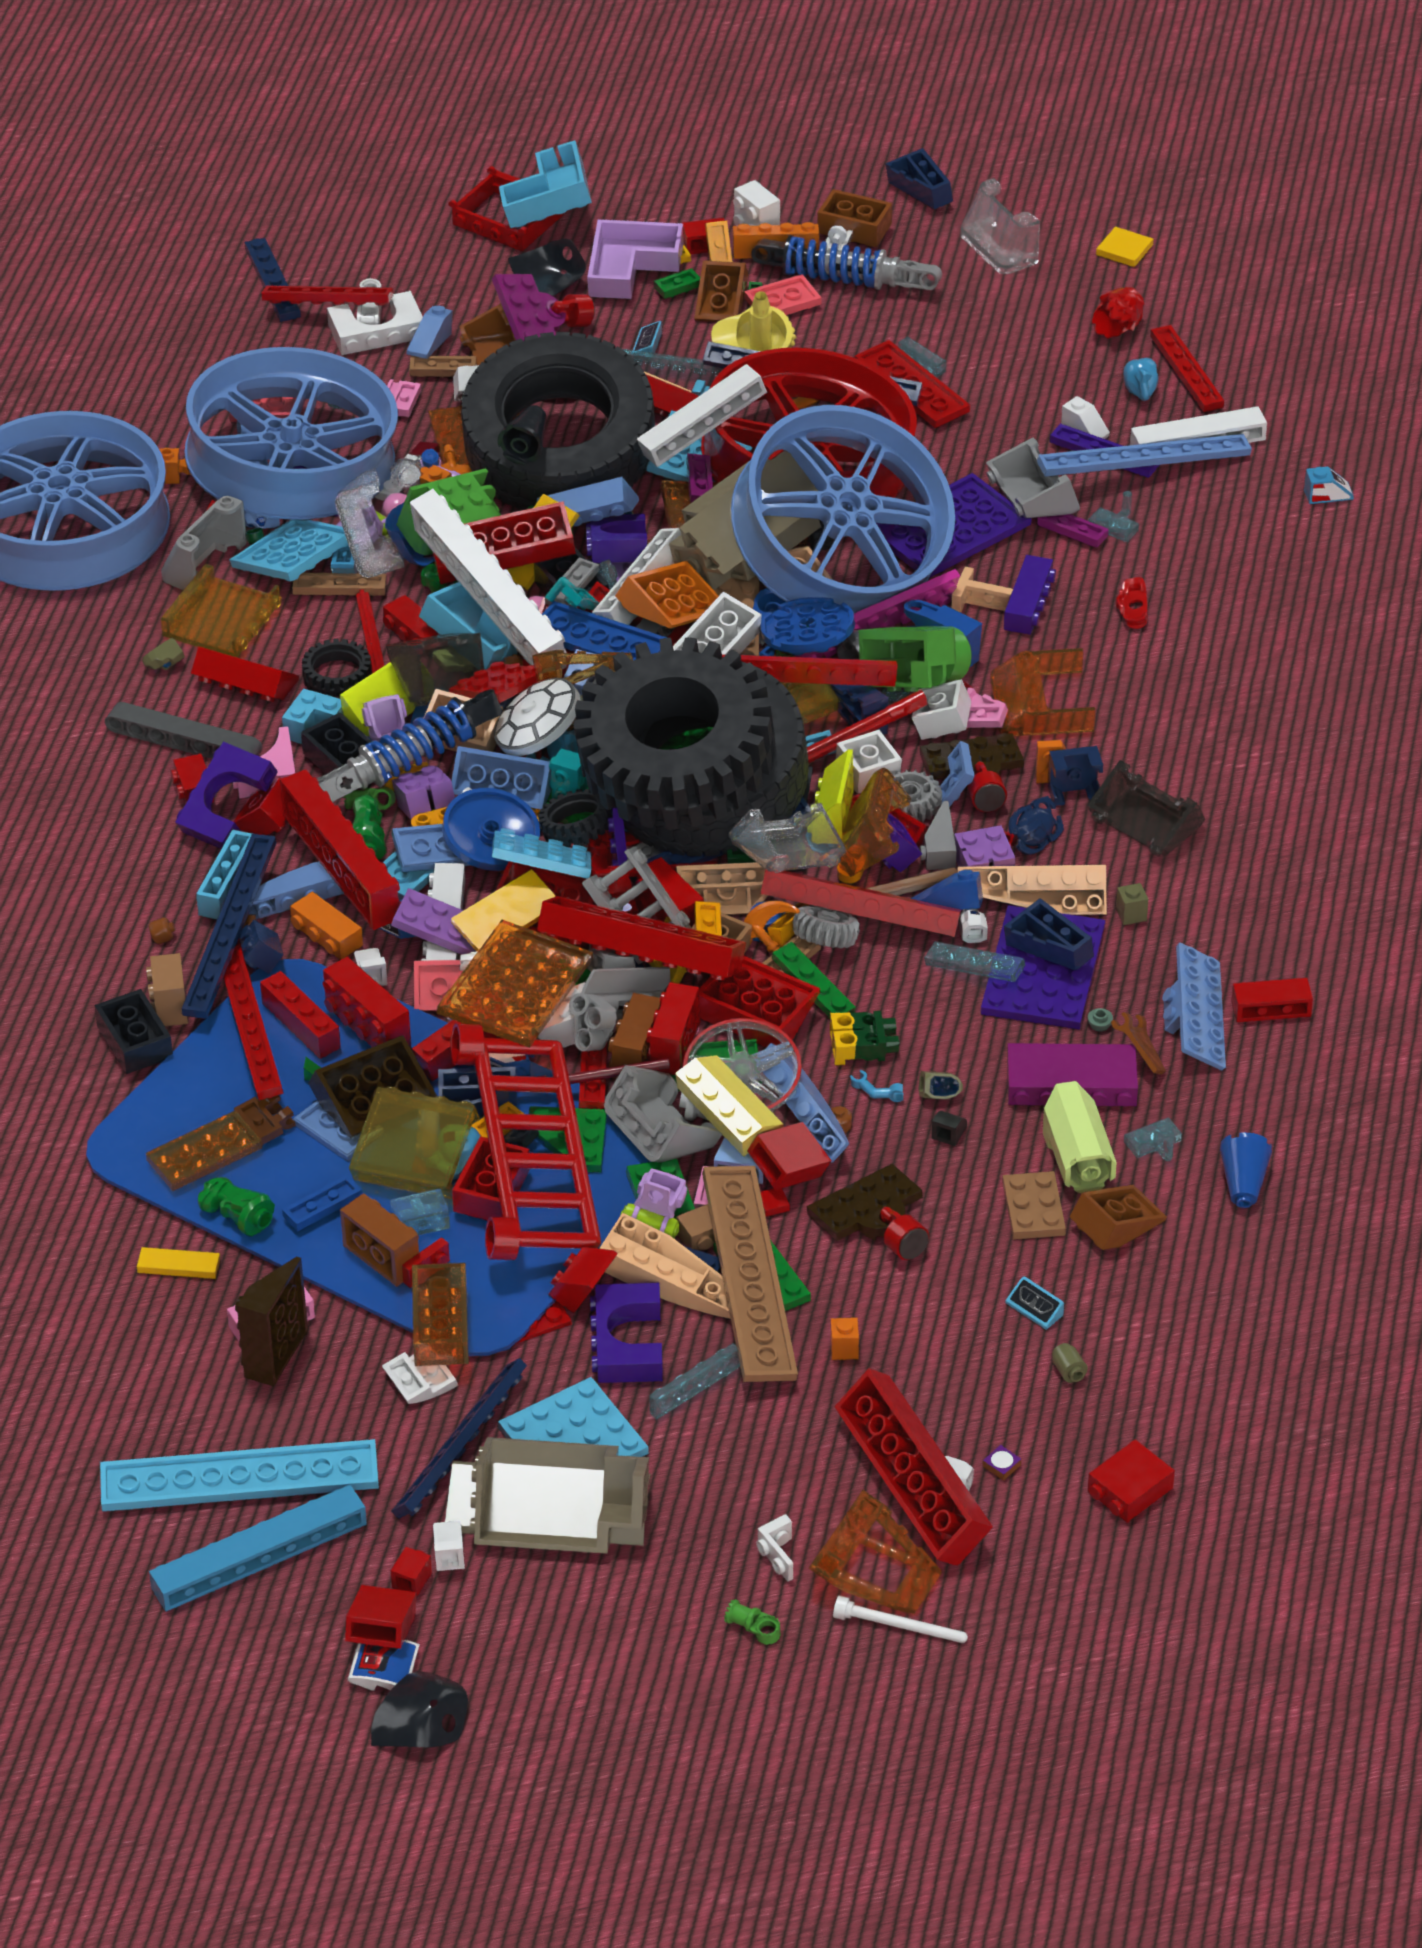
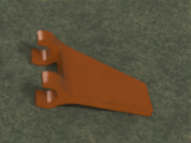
[1111,1012,1166,1074]

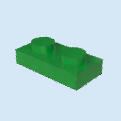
[654,268,700,299]

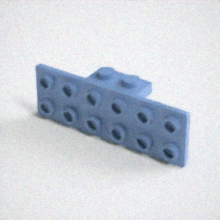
[1162,943,1226,1071]

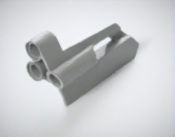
[569,967,671,1051]

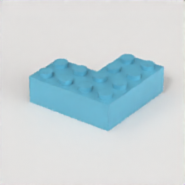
[499,140,592,228]
[419,582,518,670]

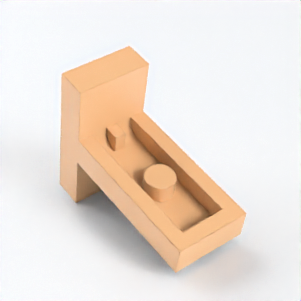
[952,567,1013,613]

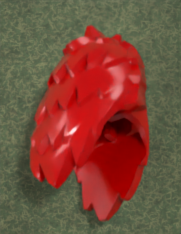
[1091,287,1144,339]

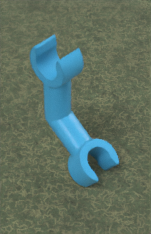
[850,1070,903,1102]

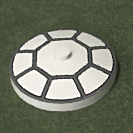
[494,678,580,756]

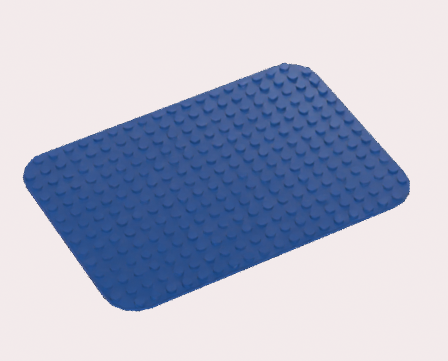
[86,959,651,1357]

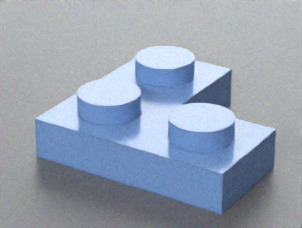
[940,741,974,807]

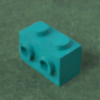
[549,748,589,799]

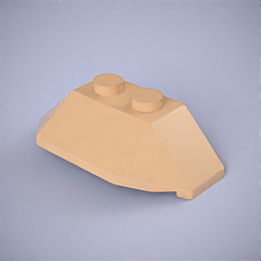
[676,862,775,915]

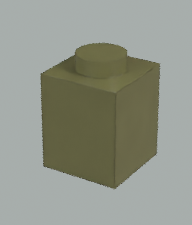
[1116,883,1149,925]

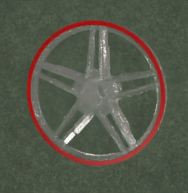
[683,1018,802,1112]

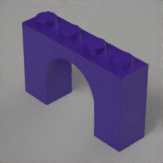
[586,514,647,563]
[175,741,278,849]
[590,1283,663,1383]

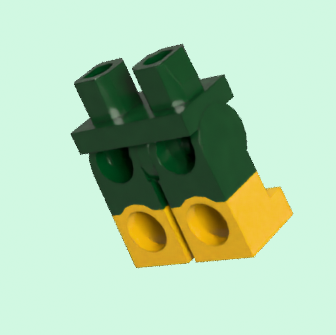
[829,1011,900,1065]

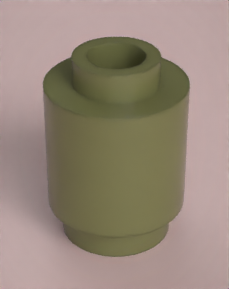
[1052,1343,1088,1383]

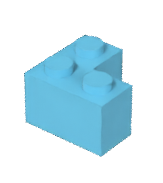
[282,688,343,744]

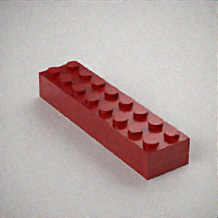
[280,769,401,930]
[537,896,746,980]
[834,1368,993,1566]

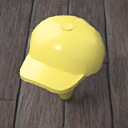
[711,291,796,351]

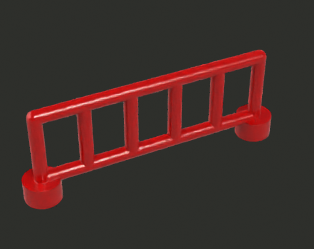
[451,1024,601,1260]

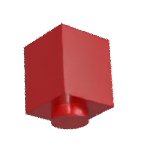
[390,1547,432,1597]

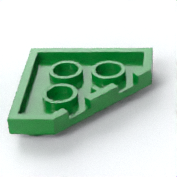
[529,1106,607,1172]

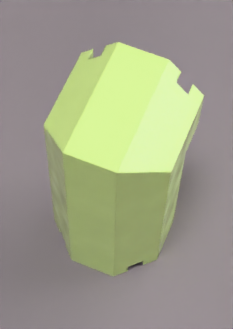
[1043,1081,1117,1193]

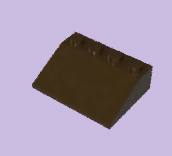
[308,1035,439,1138]
[235,1257,308,1387]

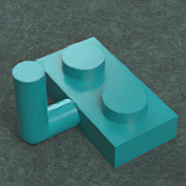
[545,577,600,610]

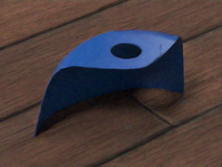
[385,503,434,566]

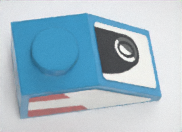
[1304,467,1354,504]

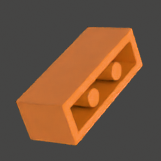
[290,891,363,960]

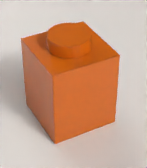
[830,1318,859,1360]

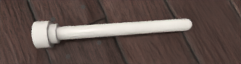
[833,1595,968,1643]

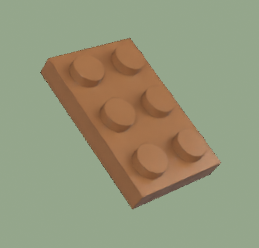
[1002,1171,1066,1240]

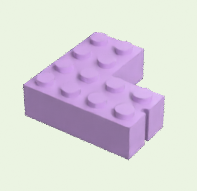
[587,219,684,299]

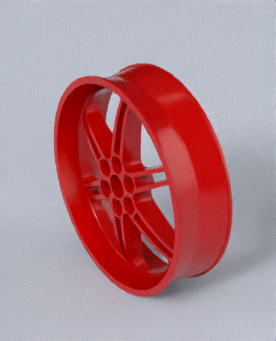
[701,347,917,498]

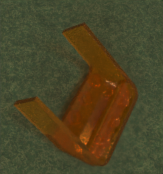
[990,648,1095,736]

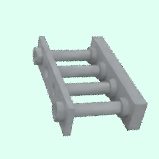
[582,847,692,965]

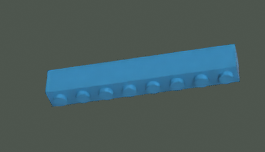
[149,1485,367,1612]

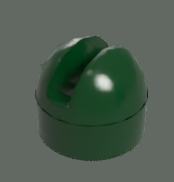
[245,528,264,545]

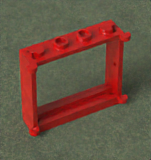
[448,166,565,252]

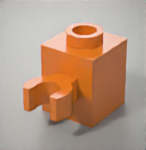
[159,448,191,484]

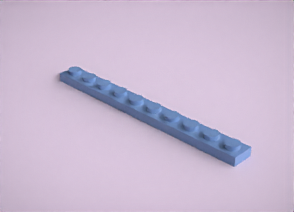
[1037,434,1252,476]

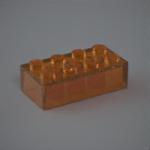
[412,1263,469,1366]

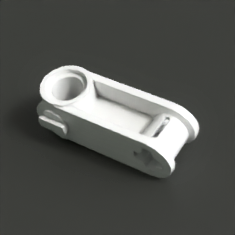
[357,279,383,325]

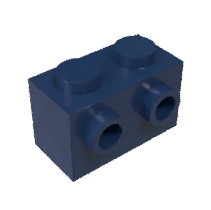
[239,920,283,974]

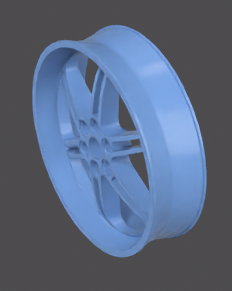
[185,347,398,520]
[731,405,955,613]
[0,411,170,591]

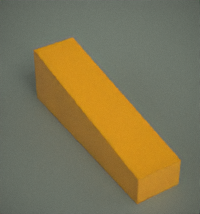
[767,902,809,947]

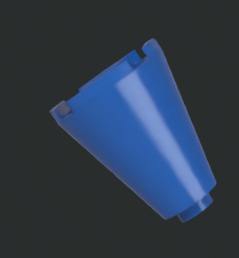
[1220,1132,1272,1208]

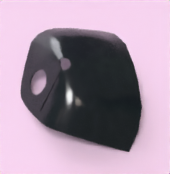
[508,238,586,296]
[371,1671,468,1748]

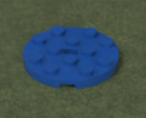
[760,597,855,656]

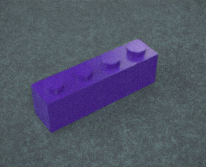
[1004,555,1056,635]

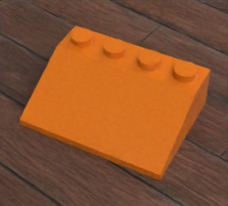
[615,561,719,628]

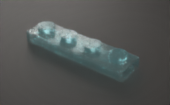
[924,941,1026,982]
[649,1343,740,1420]

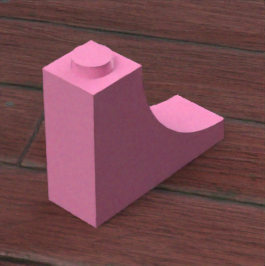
[233,727,295,798]

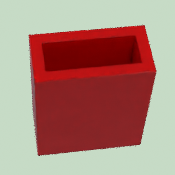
[747,1122,832,1190]
[1087,1439,1175,1523]
[345,1585,417,1649]

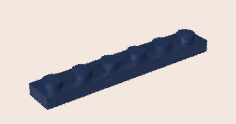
[245,238,301,322]

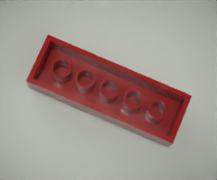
[432,501,576,584]

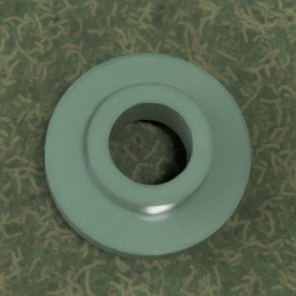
[1088,1008,1113,1032]

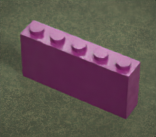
[1007,1043,1138,1106]

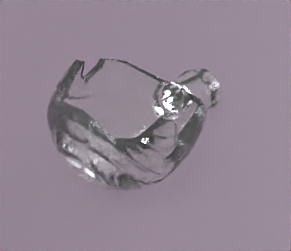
[390,454,422,493]

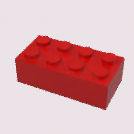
[323,956,411,1047]

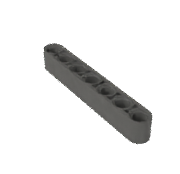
[104,702,263,759]

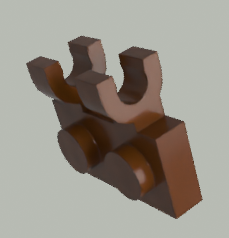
[234,1095,296,1145]

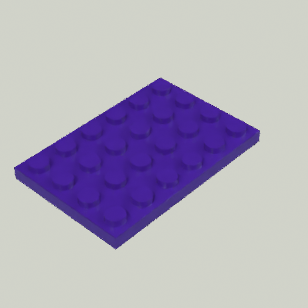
[876,473,1031,578]
[981,905,1106,1030]

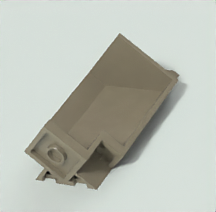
[669,451,821,590]
[445,1437,651,1553]

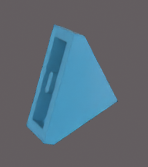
[331,543,358,574]

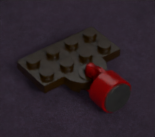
[920,733,1024,812]
[807,1164,929,1260]

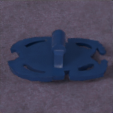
[1009,796,1064,855]

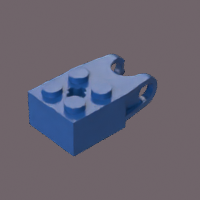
[904,600,982,667]

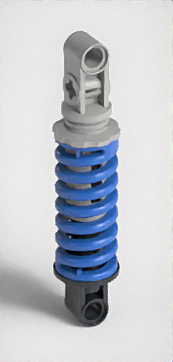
[751,235,942,290]
[317,689,503,802]

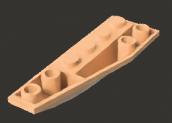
[958,865,1107,915]
[599,1213,731,1319]

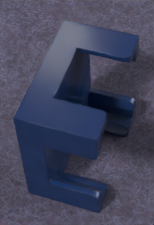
[1048,746,1103,806]

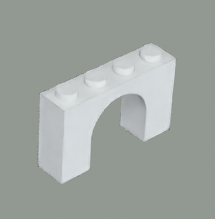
[327,291,423,355]

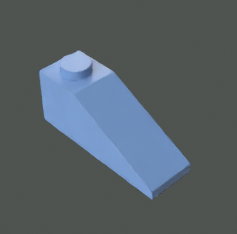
[407,306,453,359]

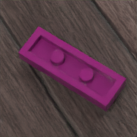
[686,453,713,502]
[1037,514,1109,548]

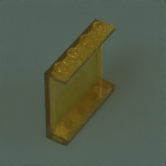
[161,564,281,657]
[349,1087,480,1199]

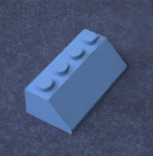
[537,477,639,526]
[451,746,552,809]

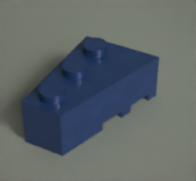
[885,148,953,209]
[828,684,889,735]
[1004,898,1094,971]
[438,1066,517,1129]

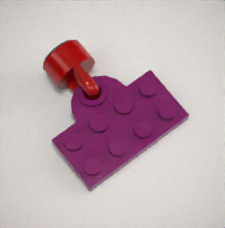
[492,274,595,341]

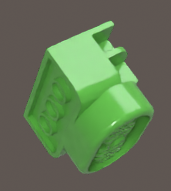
[396,468,501,555]
[859,626,971,692]

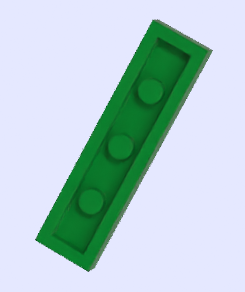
[771,941,856,1018]

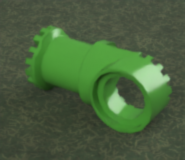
[344,787,396,810]
[724,1599,781,1644]

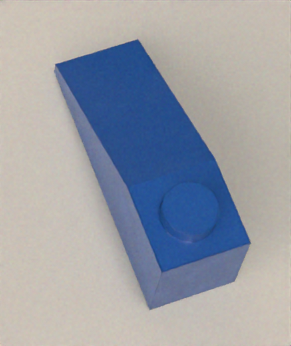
[910,870,983,910]

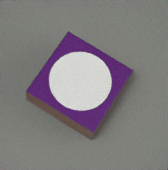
[982,1445,1022,1481]

